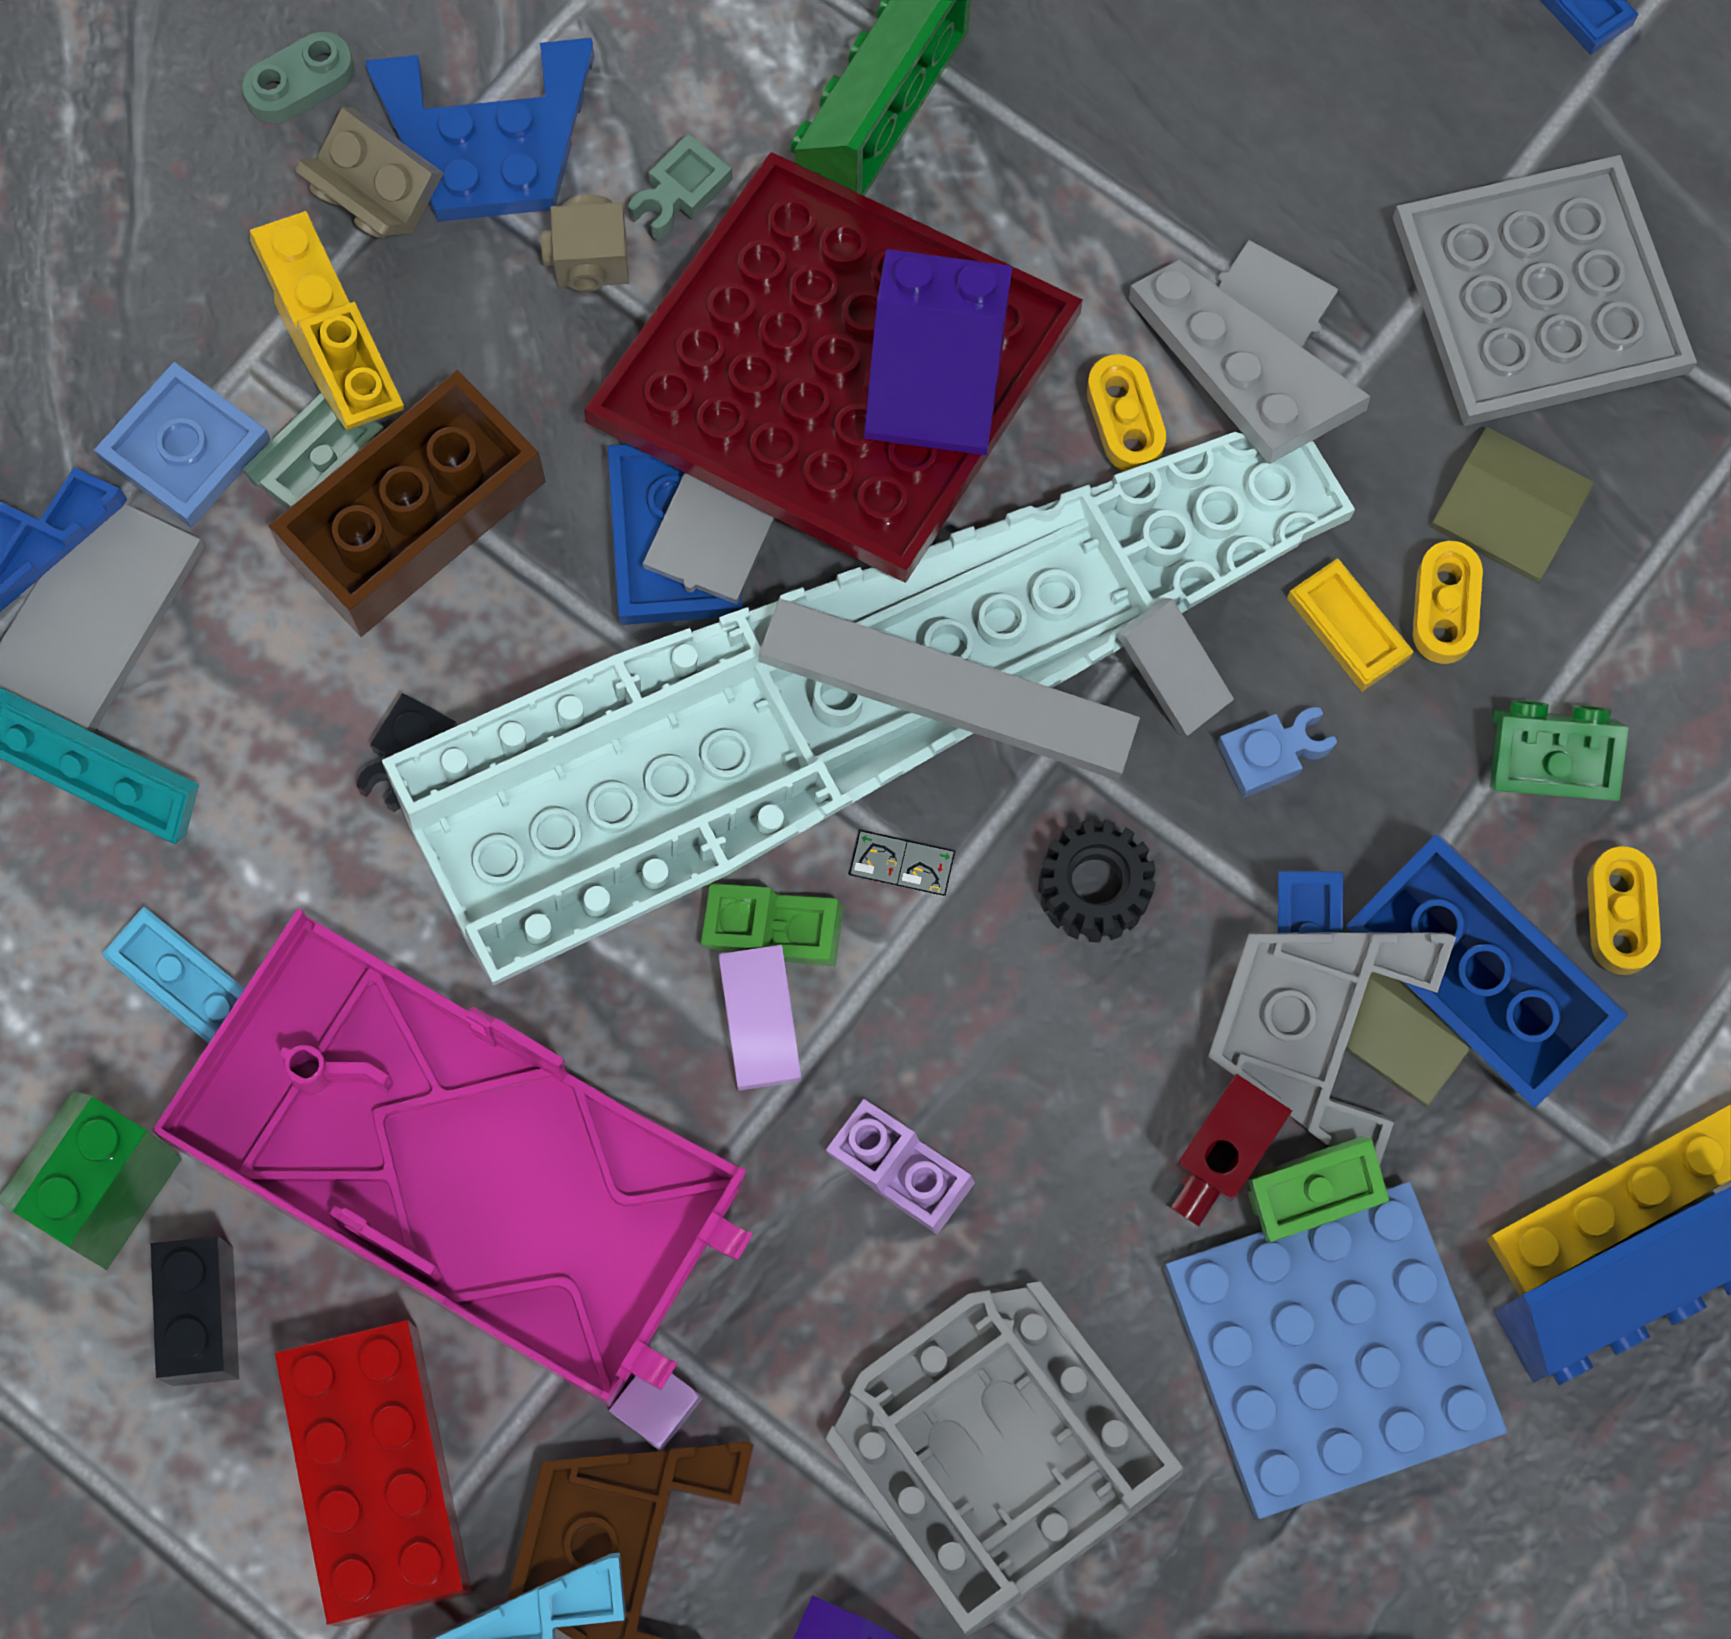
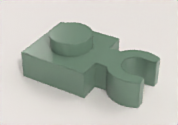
[628,133,733,240]

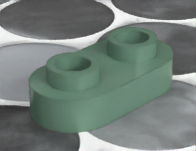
[242,32,354,124]

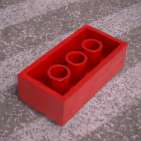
[275,1320,472,1627]

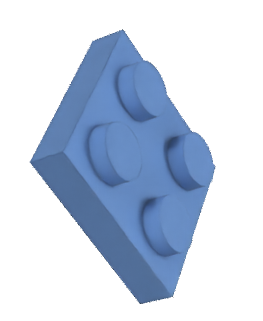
[94,362,271,528]

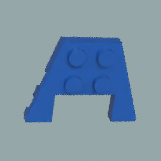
[366,38,595,222]
[0,467,127,612]

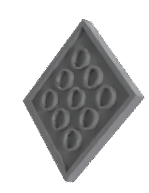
[1392,155,1697,426]

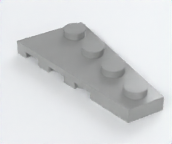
[1129,260,1370,464]

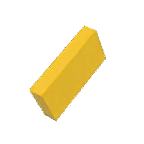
[1287,558,1414,692]

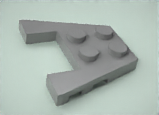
[1208,932,1456,1166]

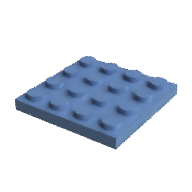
[1163,1182,1508,1521]

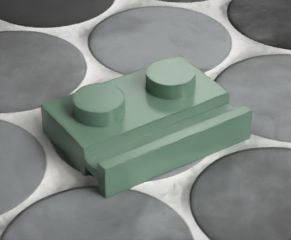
[242,393,385,510]

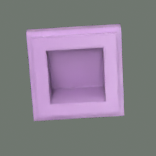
[609,1373,702,1451]

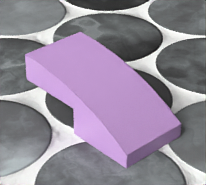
[718,945,802,1091]

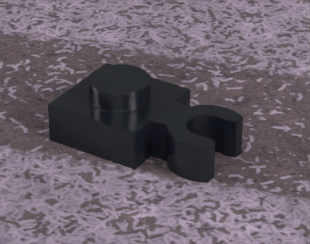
[357,693,457,812]

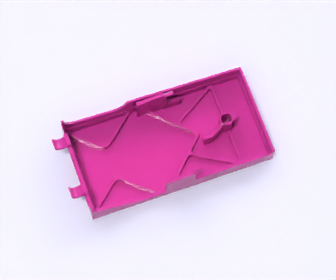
[152,908,753,1408]

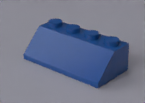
[1346,834,1628,1108]
[1494,1186,1731,1386]

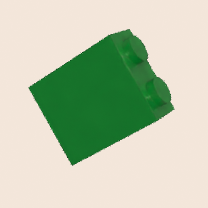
[0,1091,182,1270]

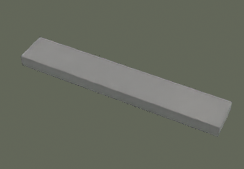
[758,598,1140,781]

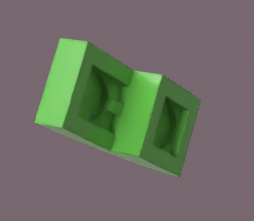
[701,884,844,967]

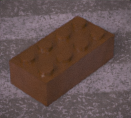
[268,370,546,637]

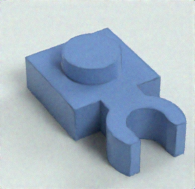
[1217,707,1337,798]

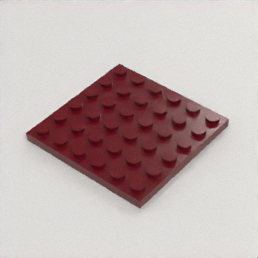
[584,152,1083,583]

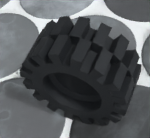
[1038,820,1156,943]

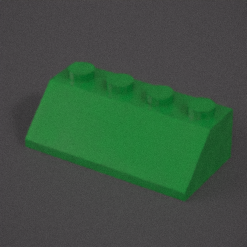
[790,0,971,196]

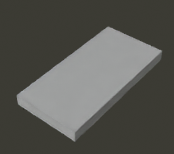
[0,503,205,733]

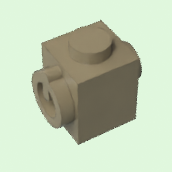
[541,194,629,292]

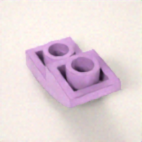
[826,1099,975,1235]

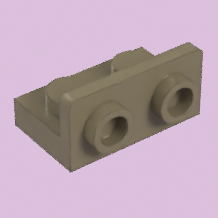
[295,107,444,238]

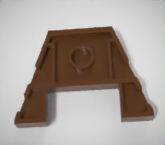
[508,1442,754,1639]

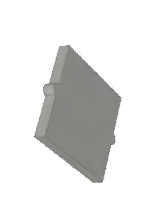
[1218,240,1339,348]
[643,473,776,604]

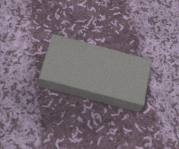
[1116,597,1234,736]

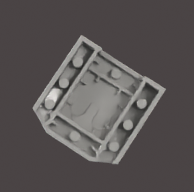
[826,1281,1184,1637]

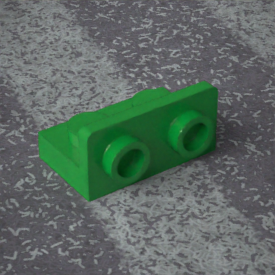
[1490,700,1629,801]

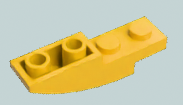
[250,211,404,430]

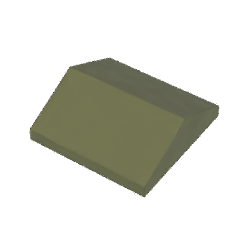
[1430,427,1594,584]
[1345,972,1471,1108]

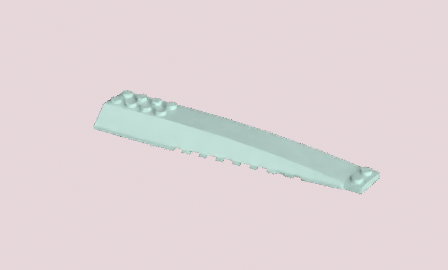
[382,432,1355,986]

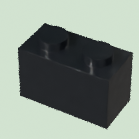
[150,1236,239,1386]

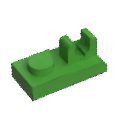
[1246,1136,1389,1242]

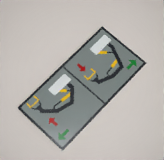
[849,829,956,897]

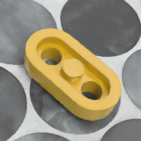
[1086,354,1166,471]
[1412,541,1483,664]
[1587,846,1661,975]

